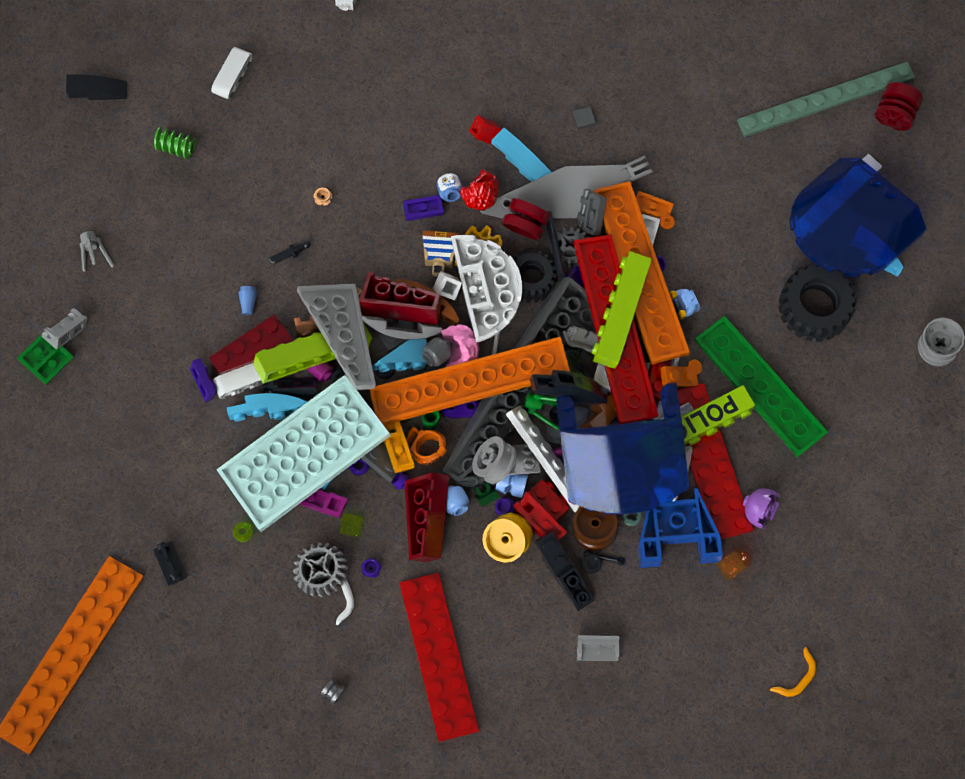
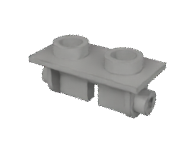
[563,326,598,352]

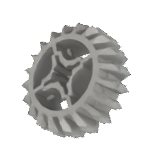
[293,542,348,597]

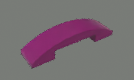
[300,490,349,518]

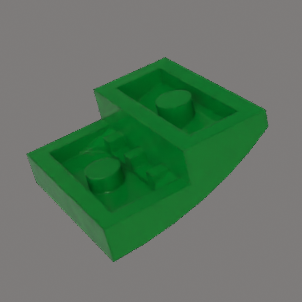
[17,331,73,385]

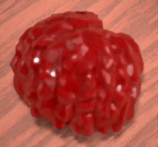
[460,169,499,211]

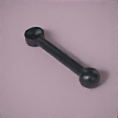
[583,550,625,566]

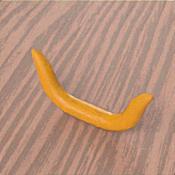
[770,647,816,697]

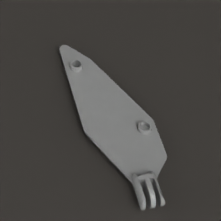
[480,155,653,219]

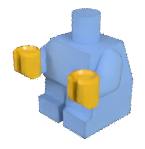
[670,289,700,320]

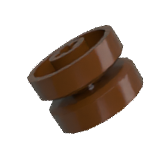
[573,500,618,551]

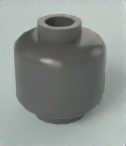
[422,337,452,367]

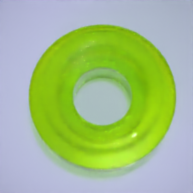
[233,522,253,542]

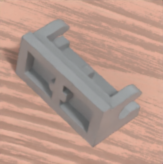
[42,308,87,350]
[577,635,619,661]

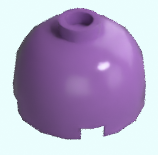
[743,488,780,529]

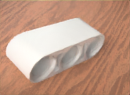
[211,47,253,100]
[213,363,263,399]

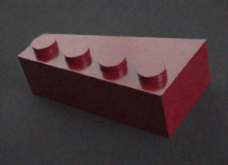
[359,271,442,325]
[404,472,449,562]

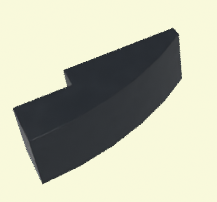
[66,74,127,100]

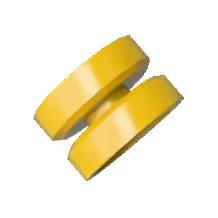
[482,513,533,563]

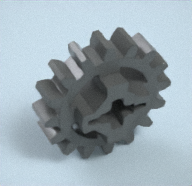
[550,227,590,268]

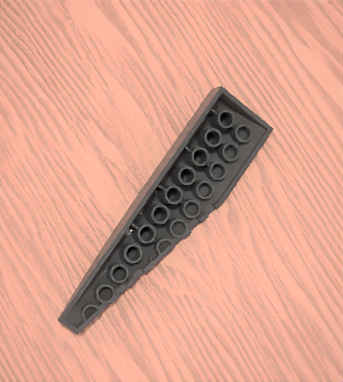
[443,277,596,482]

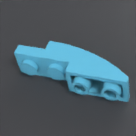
[227,393,307,421]

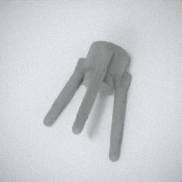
[79,231,114,272]

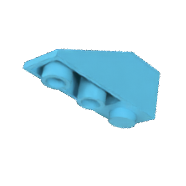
[372,339,427,372]

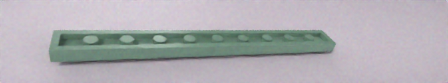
[737,62,915,137]

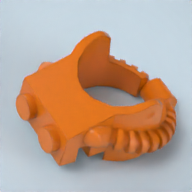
[406,427,447,466]

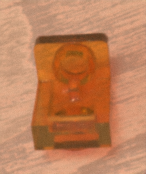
[716,549,751,581]

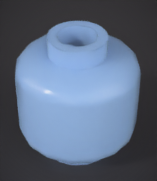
[446,485,470,516]

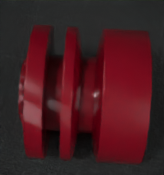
[875,82,923,131]

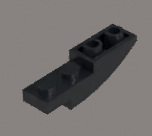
[530,370,607,404]
[534,530,595,611]

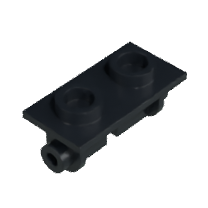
[153,541,187,586]

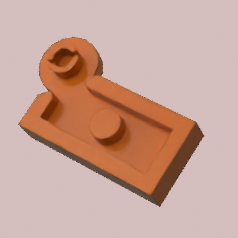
[636,191,675,230]
[660,359,702,387]

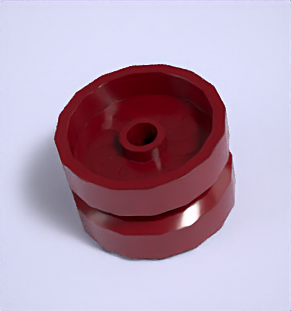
[502,198,550,241]

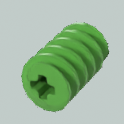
[154,126,197,159]

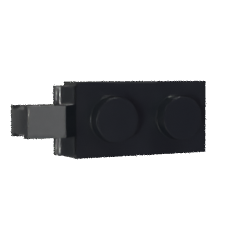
[262,378,318,396]

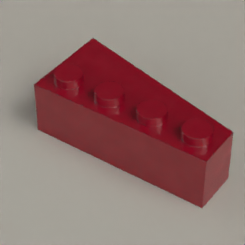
[209,314,294,375]

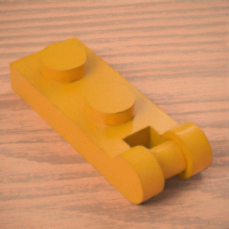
[383,421,414,473]

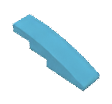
[491,128,552,182]

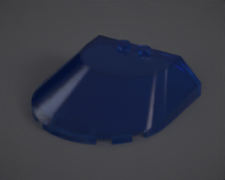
[789,158,927,277]

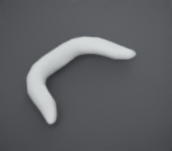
[324,571,354,625]

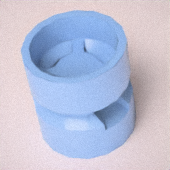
[495,474,528,498]

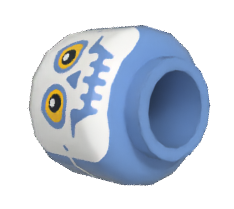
[436,173,462,202]

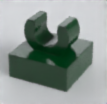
[474,481,499,507]

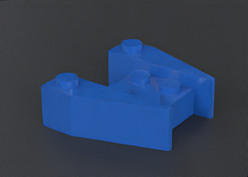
[638,488,723,568]

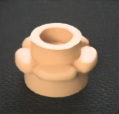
[314,188,332,206]

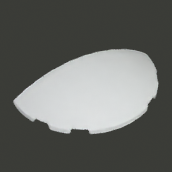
[451,235,522,343]

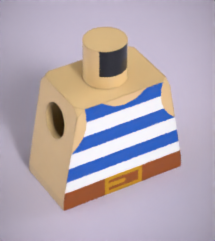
[423,230,459,277]

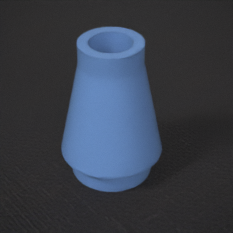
[238,286,258,315]

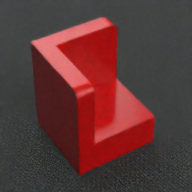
[469,115,502,145]

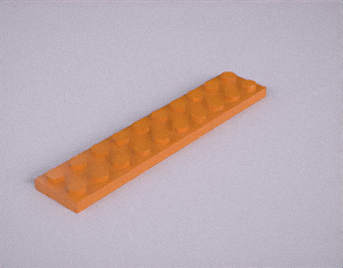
[593,181,690,365]
[370,337,570,424]
[0,556,144,755]

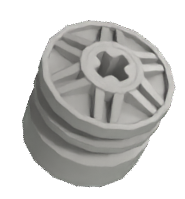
[917,318,965,367]

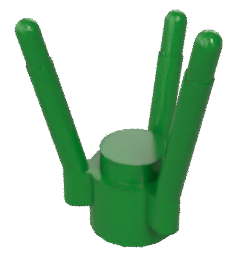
[524,392,568,430]

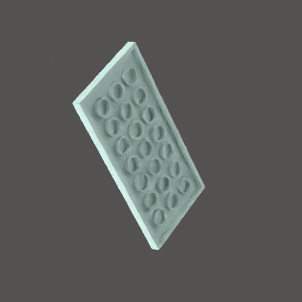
[217,375,391,532]

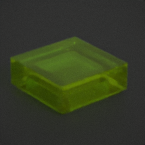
[339,513,363,538]

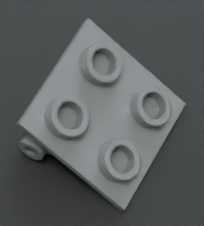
[508,444,540,475]

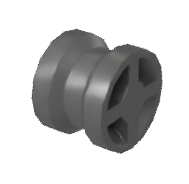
[321,678,346,705]

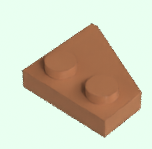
[294,316,320,338]

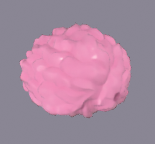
[441,324,480,367]

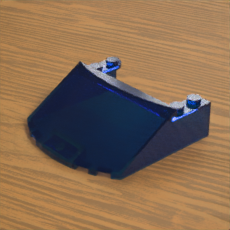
[556,383,689,515]

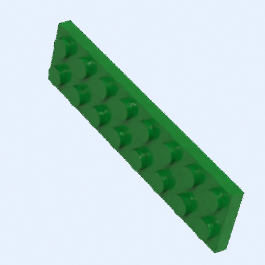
[694,316,828,458]

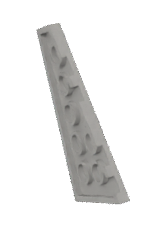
[297,284,376,390]

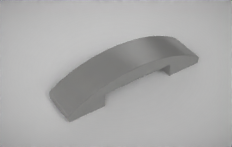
[362,316,442,339]

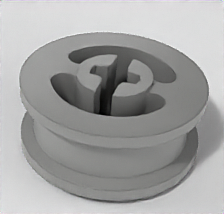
[472,436,516,484]

